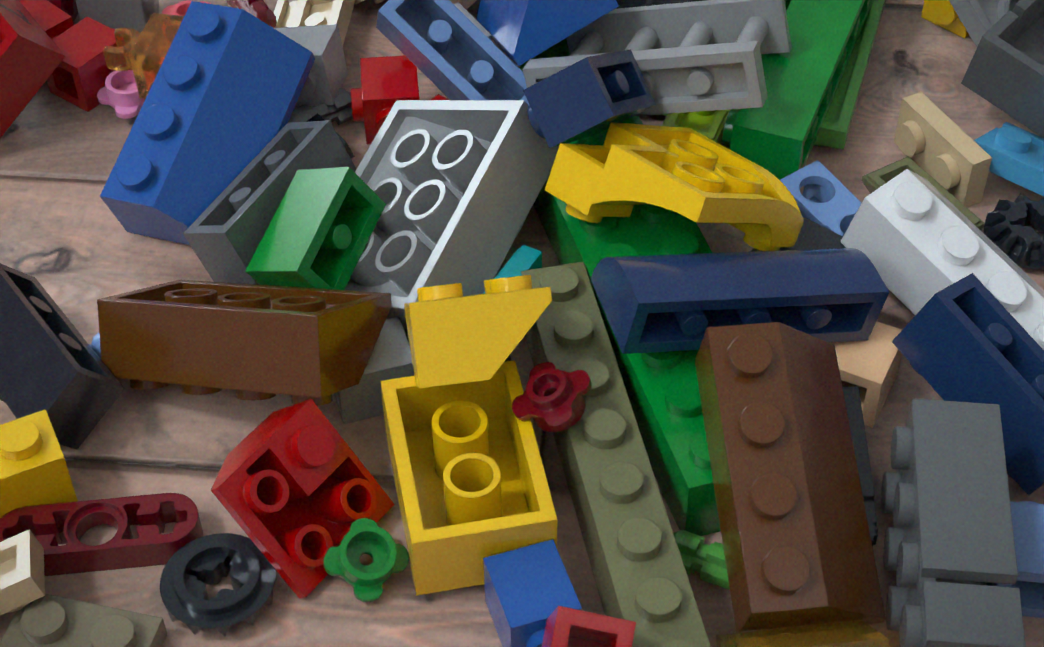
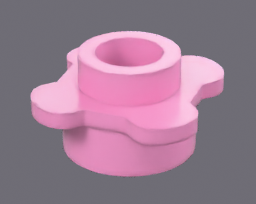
[97,67,151,119]

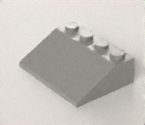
[345,100,559,341]

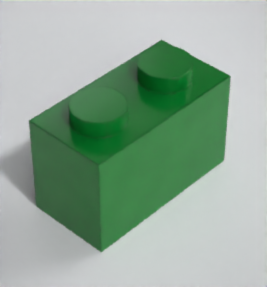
[245,167,386,290]

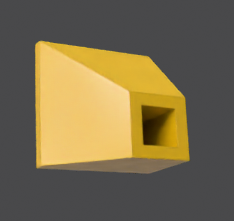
[404,275,552,389]

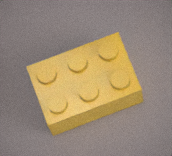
[380,360,558,596]

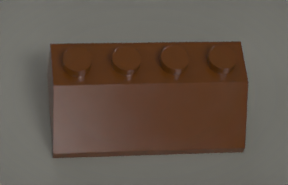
[97,280,392,406]
[695,322,886,636]

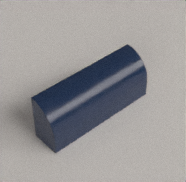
[591,248,889,354]

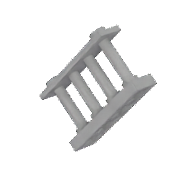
[523,0,792,116]

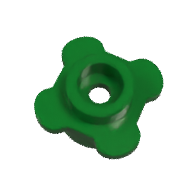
[323,518,409,602]

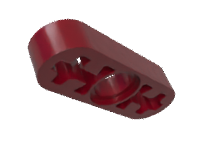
[0,493,203,576]

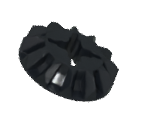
[983,193,1044,270]
[160,533,277,637]

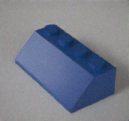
[476,0,619,66]
[100,1,315,246]

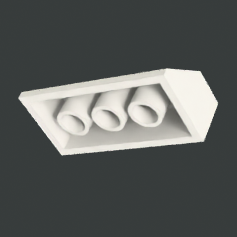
[840,169,1044,350]

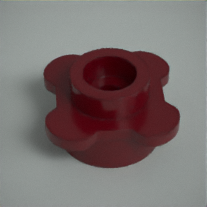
[512,362,592,432]

